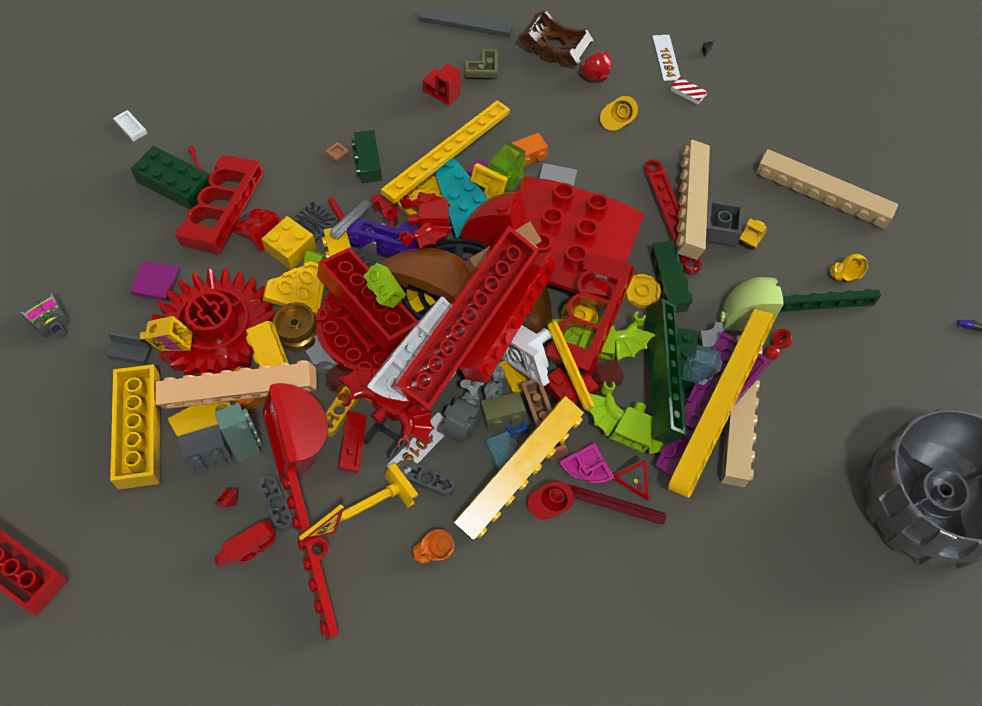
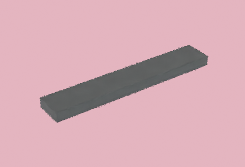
[419,6,513,37]

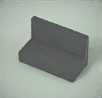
[107,331,153,365]

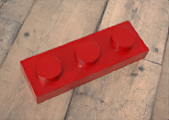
[337,411,367,473]

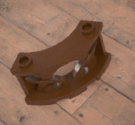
[518,10,594,66]

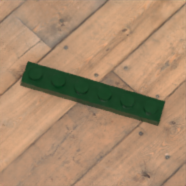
[780,289,881,312]

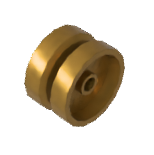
[273,302,317,352]

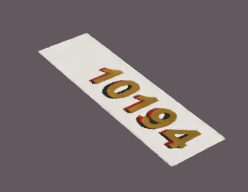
[653,35,680,81]
[386,412,446,475]

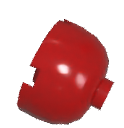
[579,51,612,82]

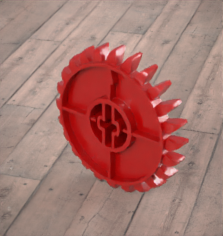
[151,268,276,376]

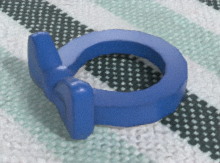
[504,422,529,437]

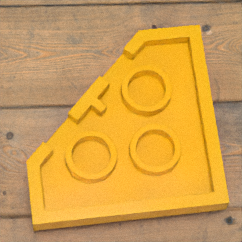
[262,261,324,317]

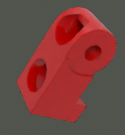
[371,194,399,227]

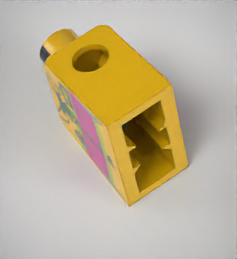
[140,316,193,351]

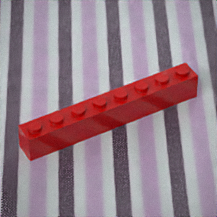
[459,252,556,383]

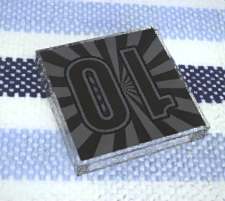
[292,200,339,243]

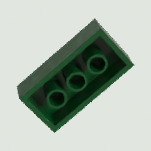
[131,146,210,210]

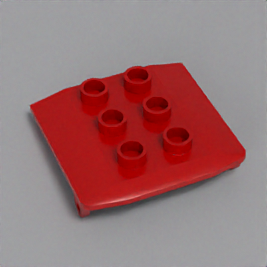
[517,176,645,301]

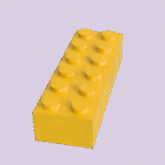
[110,364,160,490]

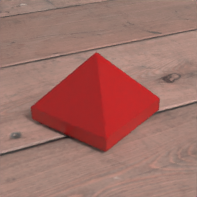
[215,488,237,507]

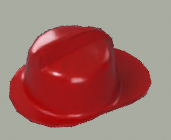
[528,481,574,520]

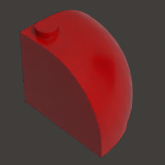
[461,191,525,246]

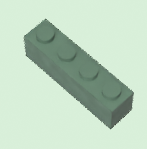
[214,403,262,463]

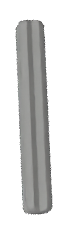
[329,200,372,239]

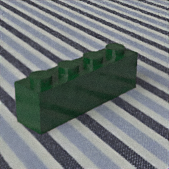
[650,241,693,312]

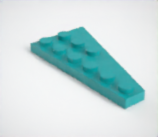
[428,148,489,239]

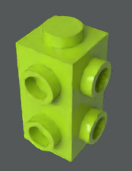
[363,263,406,308]

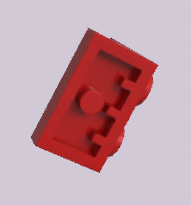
[232,208,281,252]

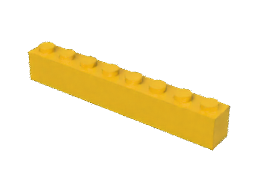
[454,396,584,540]

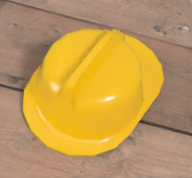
[600,96,638,131]

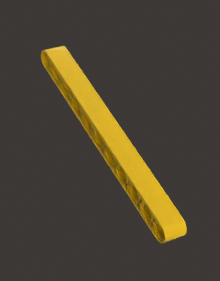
[668,308,775,498]

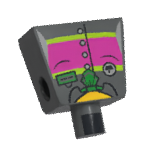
[19,292,69,338]

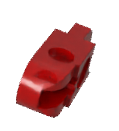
[214,521,276,568]

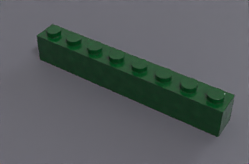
[647,298,686,445]

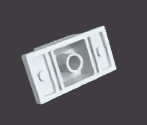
[502,325,551,387]

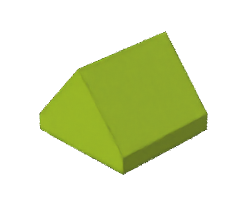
[303,249,326,264]

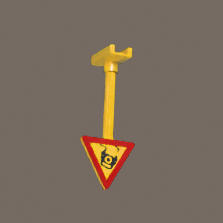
[299,463,419,541]

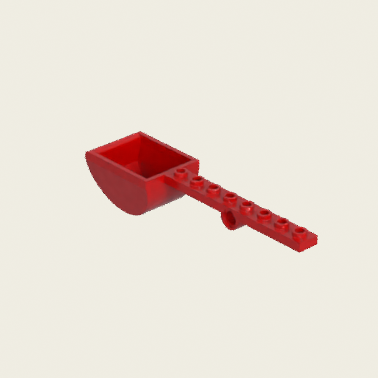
[262,383,339,641]

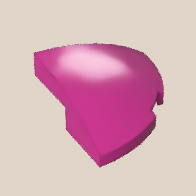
[559,443,614,483]

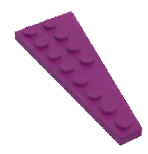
[655,331,771,478]

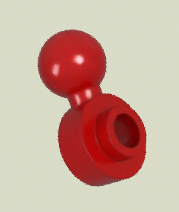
[765,329,793,360]

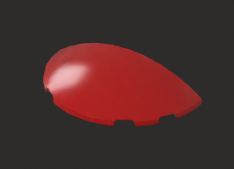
[316,292,394,371]

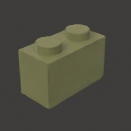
[481,392,526,431]

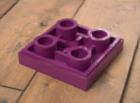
[130,261,180,301]

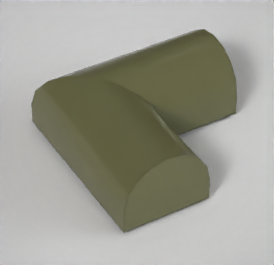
[465,49,498,78]

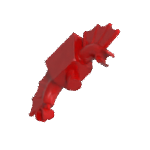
[399,192,452,249]
[337,367,434,450]

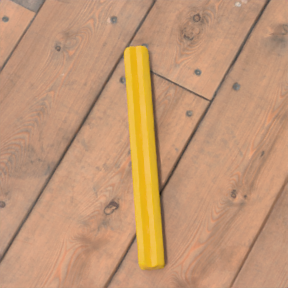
[547,321,594,410]

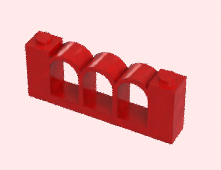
[175,154,264,254]
[545,252,635,376]

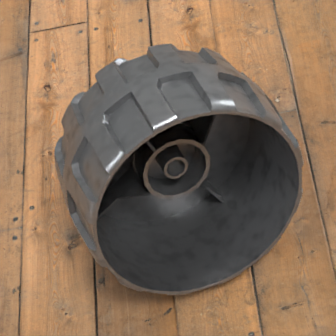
[862,408,982,569]

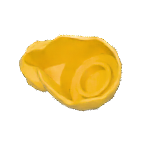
[830,254,868,281]

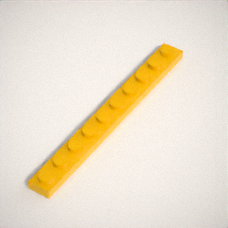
[381,100,510,203]

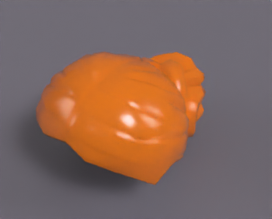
[412,529,455,564]

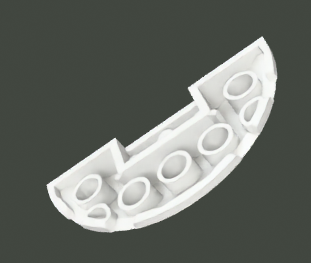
[366,296,456,401]

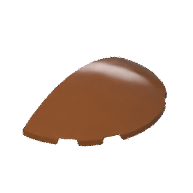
[381,248,470,303]

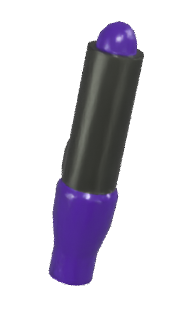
[957,319,982,331]

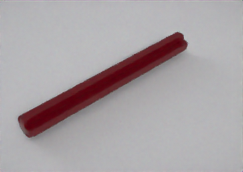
[569,484,666,525]

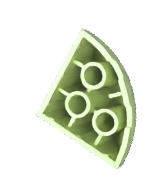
[720,277,784,331]

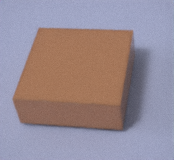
[325,142,350,164]

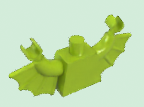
[552,304,655,361]
[587,381,666,455]

